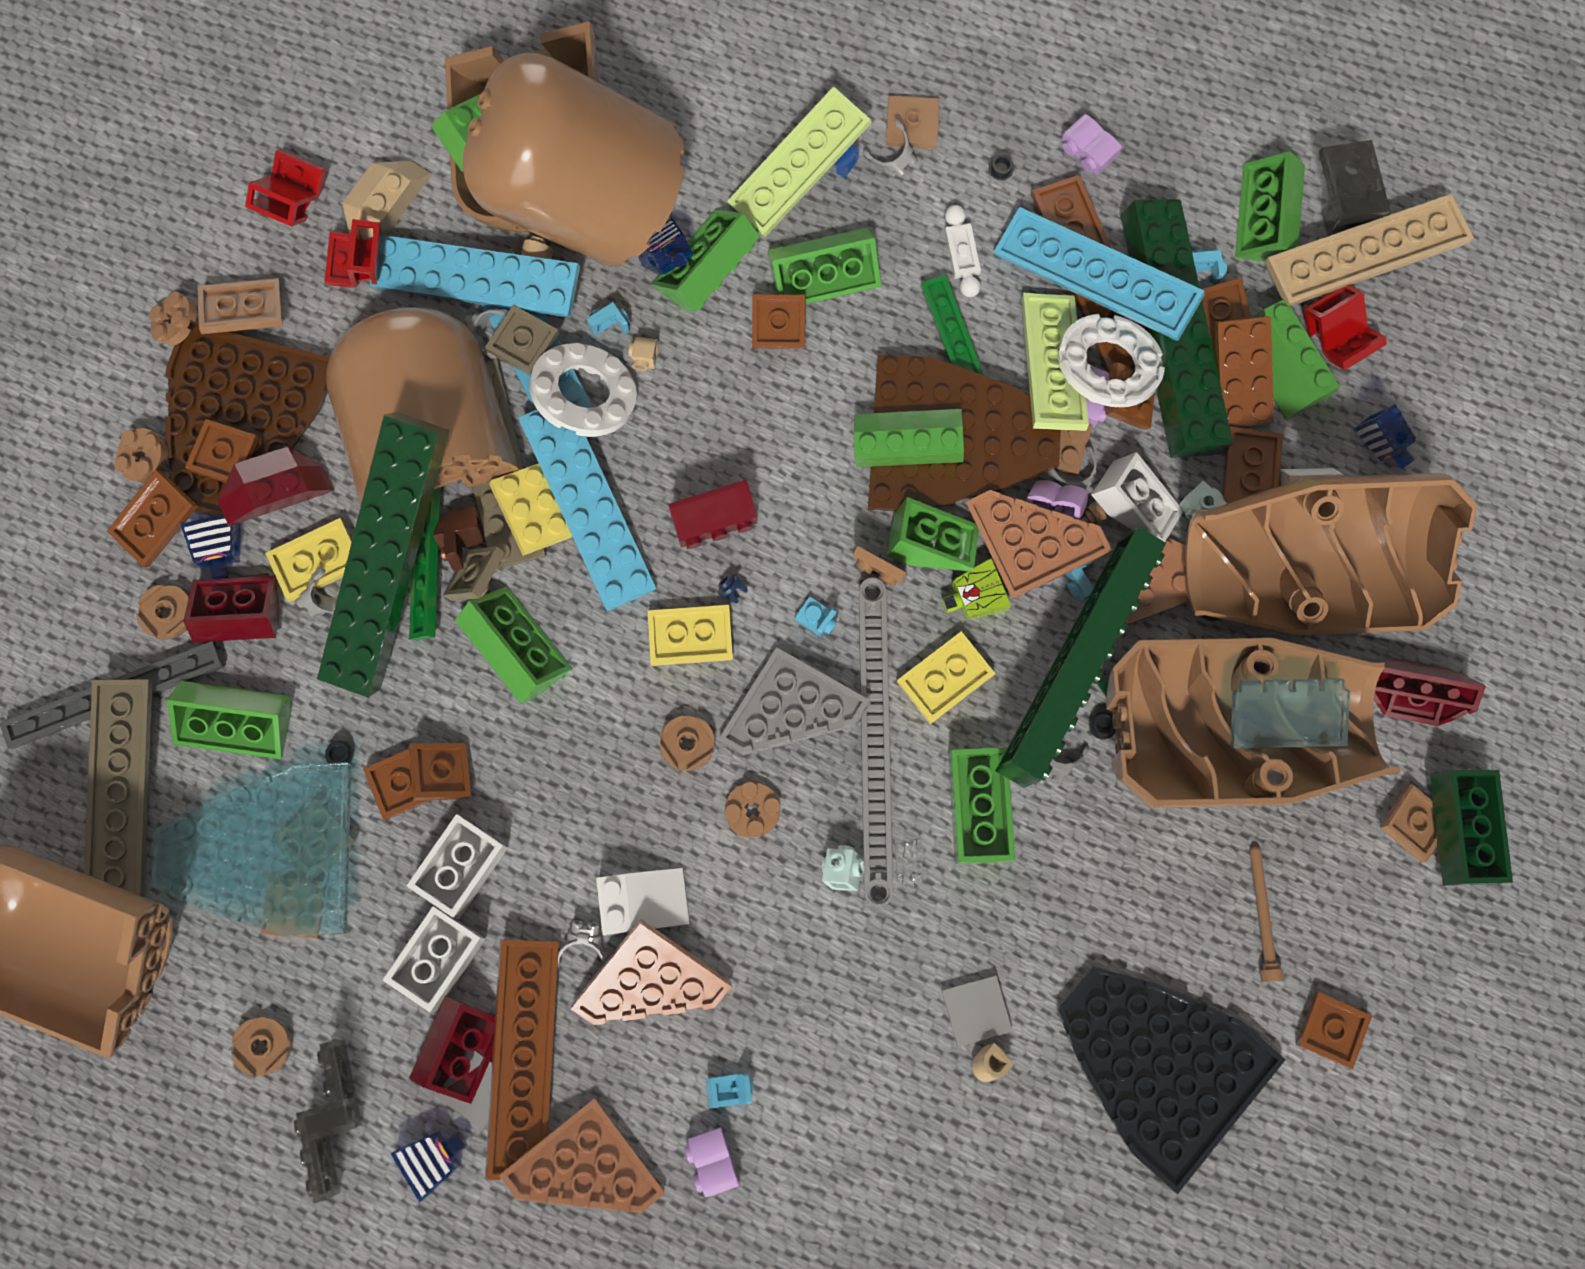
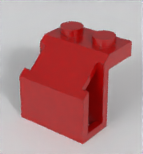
[245,149,327,227]
[324,219,382,288]
[1304,285,1387,370]

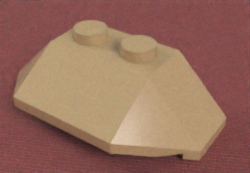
[342,161,432,240]

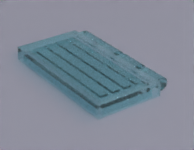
[1231,678,1350,748]

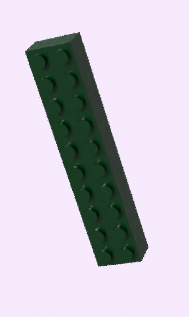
[1121,199,1233,458]
[317,412,449,698]
[995,526,1166,788]

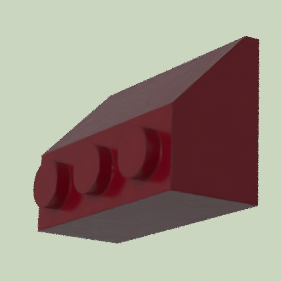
[668,479,757,549]
[183,575,279,643]
[409,996,495,1104]

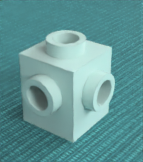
[1179,480,1226,521]
[822,845,865,891]

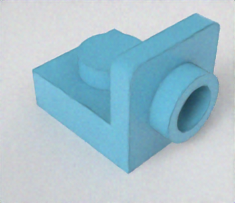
[794,597,838,638]

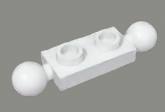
[945,205,981,297]

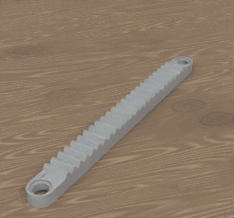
[859,577,893,908]

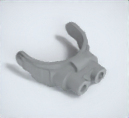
[863,120,918,177]
[464,309,506,359]
[1048,447,1099,499]
[296,567,337,617]
[1049,746,1089,784]
[557,920,607,969]

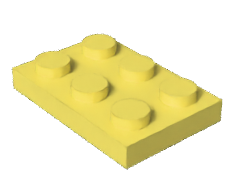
[489,464,572,556]
[265,518,352,602]
[647,605,733,666]
[897,631,995,725]

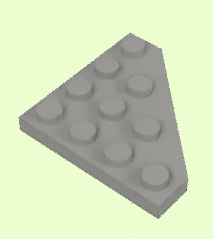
[718,647,871,755]

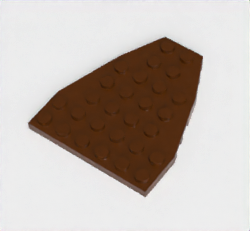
[165,323,329,519]
[868,355,1061,512]

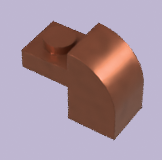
[433,506,484,571]

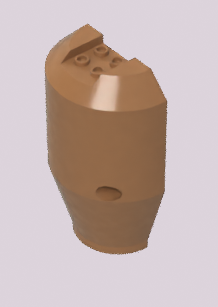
[1185,473,1477,635]
[1106,638,1401,808]

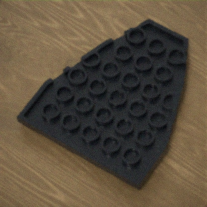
[1057,967,1286,1194]

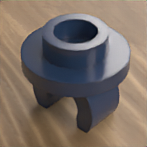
[718,574,748,603]

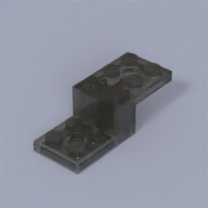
[1318,140,1391,278]
[294,1039,362,1204]

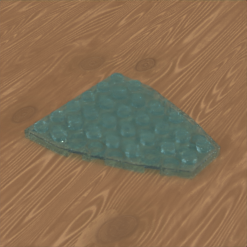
[151,762,352,937]

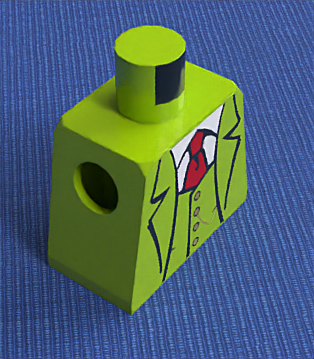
[941,559,1011,620]

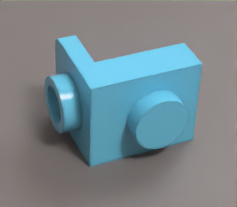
[1192,249,1227,284]
[586,302,630,336]
[1065,561,1095,602]
[705,1074,753,1108]

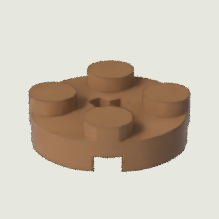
[149,291,197,346]
[114,428,168,483]
[136,585,189,640]
[660,716,715,771]
[725,782,780,838]
[231,1017,293,1076]

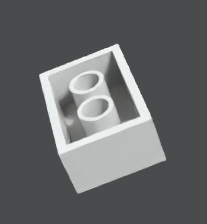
[407,814,508,919]
[383,906,486,1012]

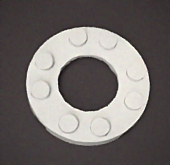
[1058,314,1165,407]
[529,343,637,437]

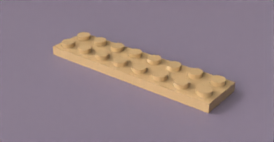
[1265,194,1474,306]

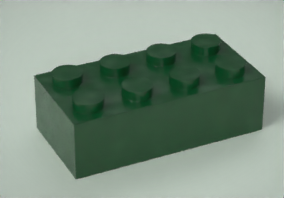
[1430,770,1513,886]

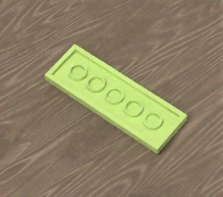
[727,86,872,237]
[1021,293,1089,431]

